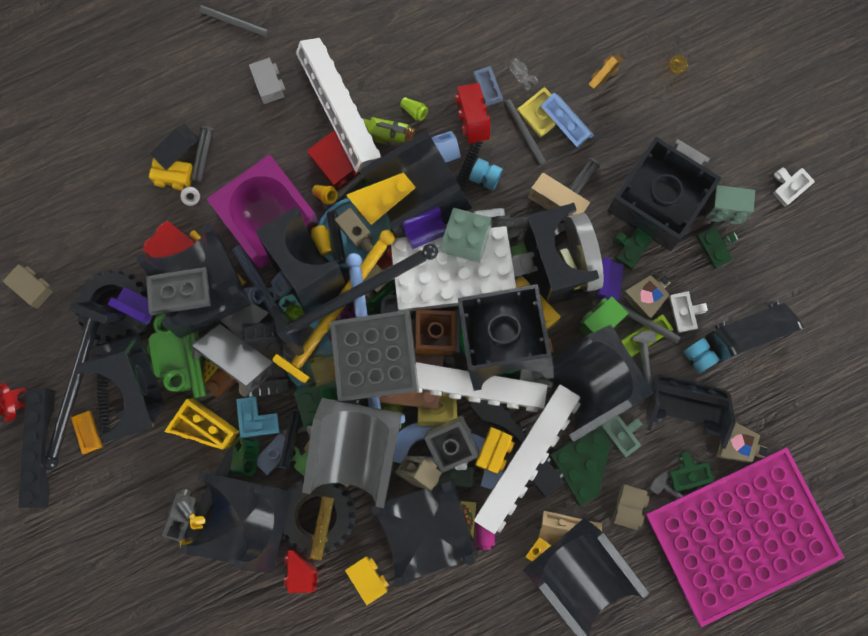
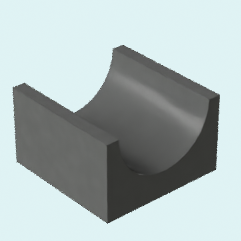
[302,398,402,508]

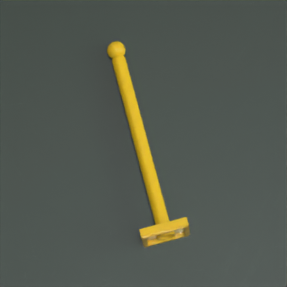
[272,230,395,384]

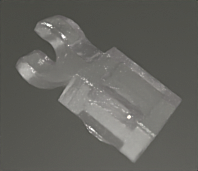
[510,58,538,91]

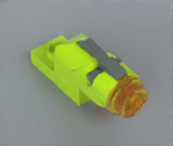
[362,117,415,145]

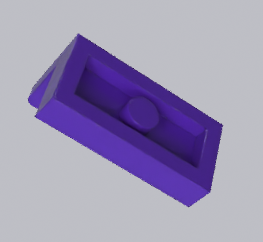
[403,207,446,249]
[596,257,624,301]
[108,288,153,325]

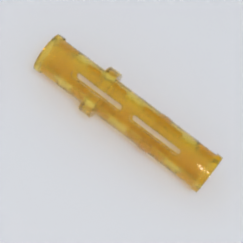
[309,497,335,561]

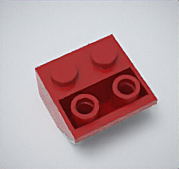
[284,549,317,593]

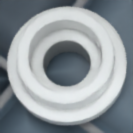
[181,187,200,206]

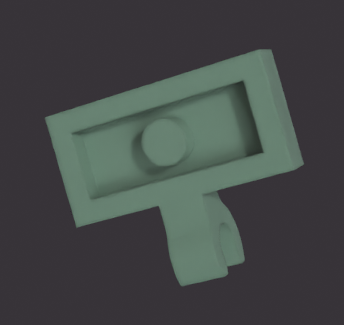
[601,415,643,457]

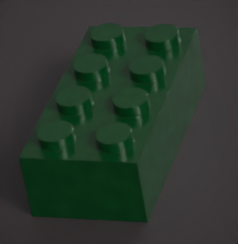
[294,376,369,429]

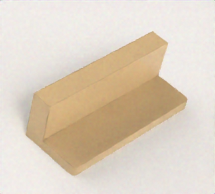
[528,173,590,221]
[538,511,602,544]

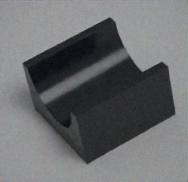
[361,130,472,238]
[607,137,721,251]
[458,284,554,391]
[531,325,654,442]
[523,517,649,636]

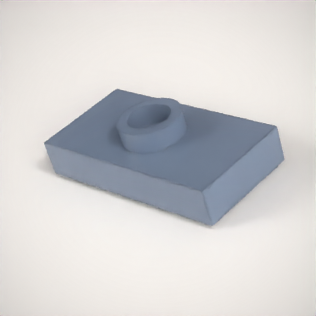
[473,66,503,106]
[257,433,295,475]

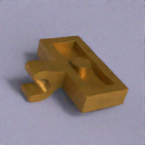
[589,54,624,89]

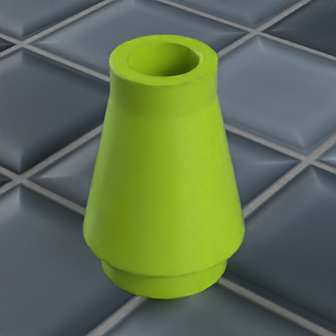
[400,97,428,121]

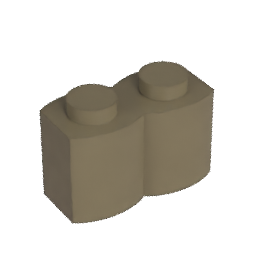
[612,484,649,530]

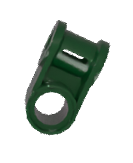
[231,437,259,476]

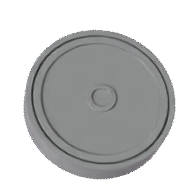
[566,213,604,292]

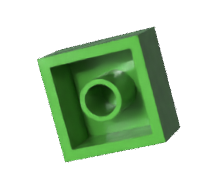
[579,297,628,337]

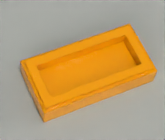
[71,411,103,454]

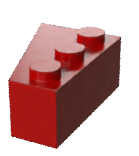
[455,83,490,143]

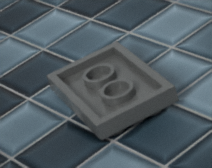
[146,267,211,315]

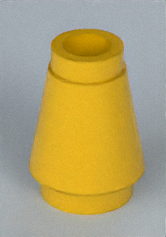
[312,185,338,204]
[311,225,332,255]

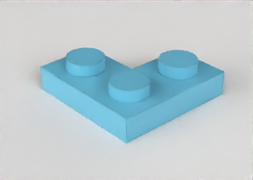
[236,397,280,438]

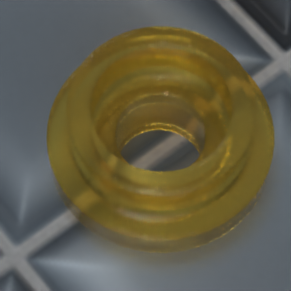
[669,55,688,74]

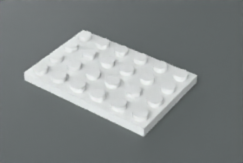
[391,226,516,311]

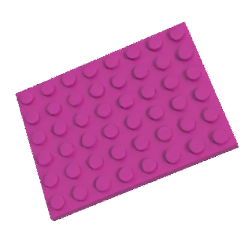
[645,448,845,627]

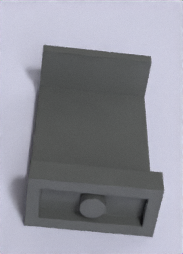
[192,324,273,397]

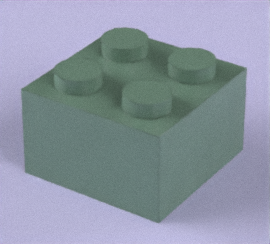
[705,185,755,224]
[442,208,492,263]

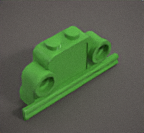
[147,314,206,399]

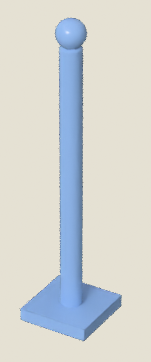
[346,253,405,424]

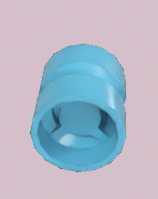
[469,158,503,191]
[683,338,720,374]

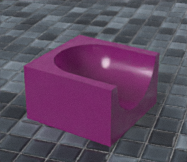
[207,154,319,270]

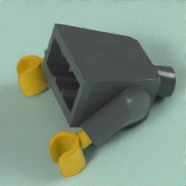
[162,489,205,548]

